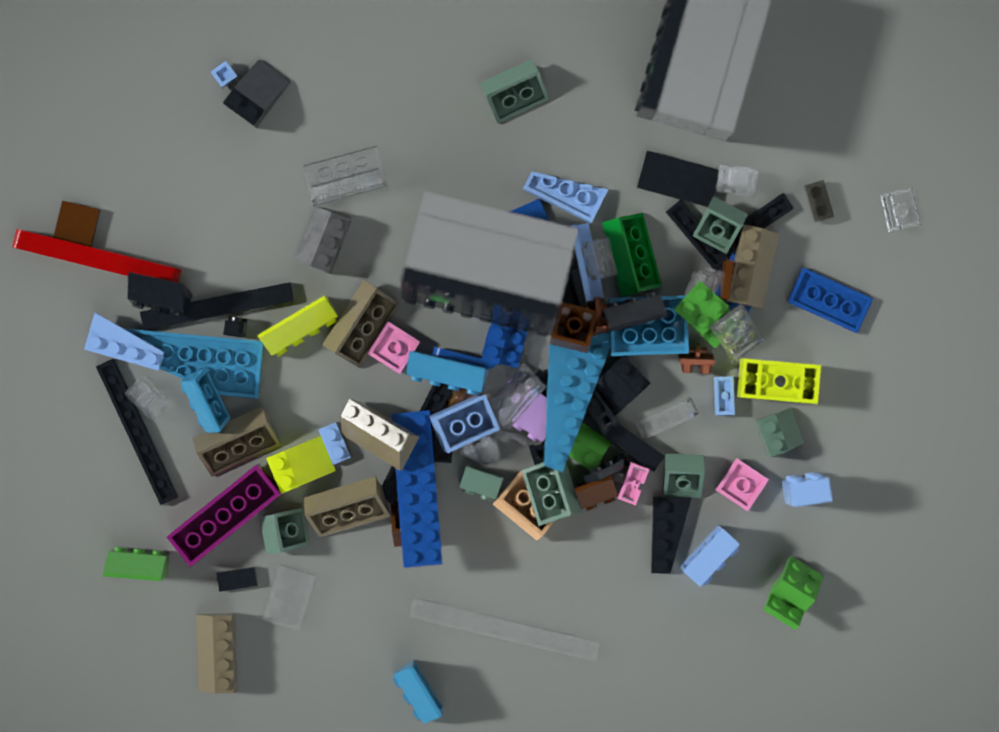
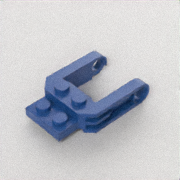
[432,313,527,370]

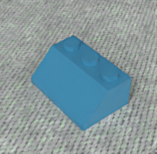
[180,368,231,433]
[393,660,444,724]

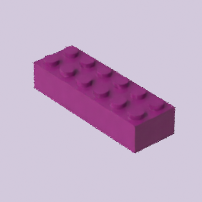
[166,464,283,567]

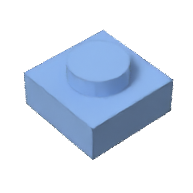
[211,61,238,88]

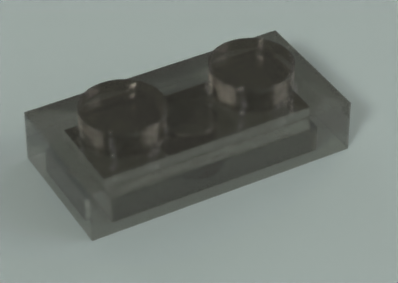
[804,180,834,222]

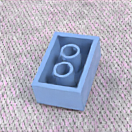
[429,393,500,453]
[781,472,832,507]
[680,525,740,587]

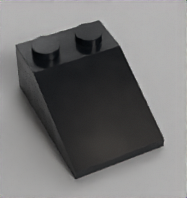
[223,60,290,129]
[595,356,651,416]

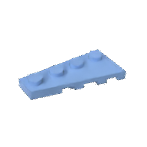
[523,171,608,224]
[84,312,165,371]

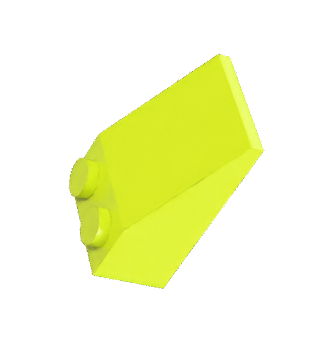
[266,436,336,494]

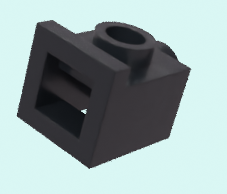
[223,316,248,338]

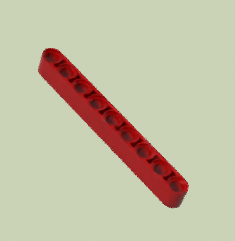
[12,229,182,283]

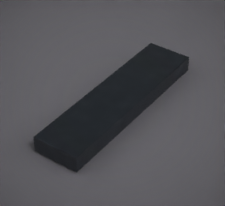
[729,193,794,252]
[665,200,729,271]

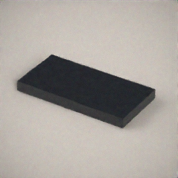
[637,151,721,207]

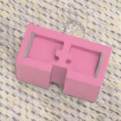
[611,462,650,506]

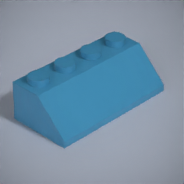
[406,351,488,396]

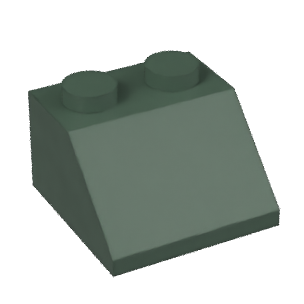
[693,196,748,254]
[755,407,804,457]
[663,454,705,498]
[460,465,503,501]
[259,507,310,554]

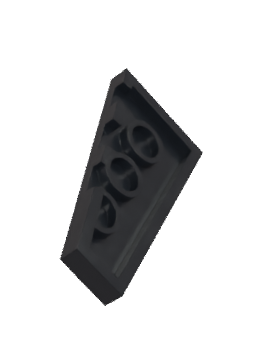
[651,496,692,574]

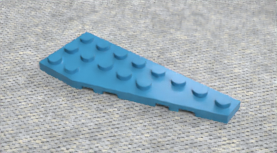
[123,328,264,399]
[544,332,611,472]

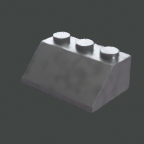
[295,207,351,274]

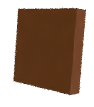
[53,201,101,247]
[718,260,734,301]

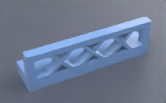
[570,223,604,302]

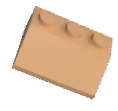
[493,471,553,541]

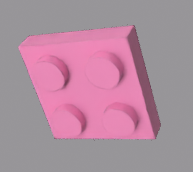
[367,321,420,374]
[715,458,769,511]

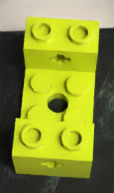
[737,359,821,404]

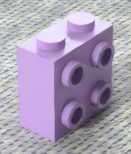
[510,388,547,443]

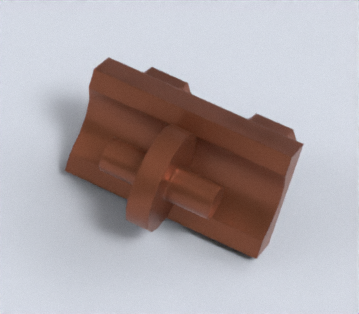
[584,297,608,337]
[679,342,715,374]

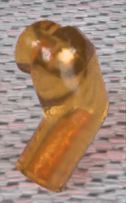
[446,388,466,407]

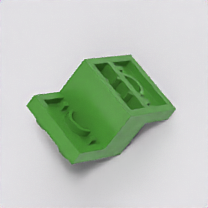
[674,281,741,349]
[763,556,824,630]

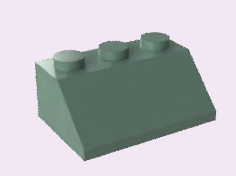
[479,59,549,124]
[522,463,582,526]

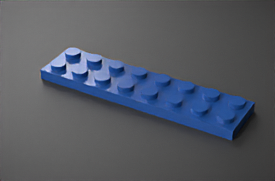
[391,410,443,568]

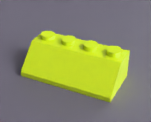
[257,296,339,357]

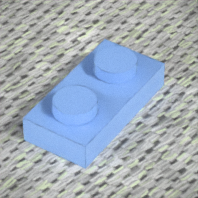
[714,376,735,415]
[319,422,351,465]

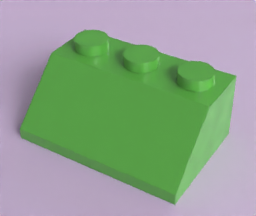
[569,423,611,470]
[103,547,169,581]

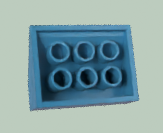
[608,295,689,356]

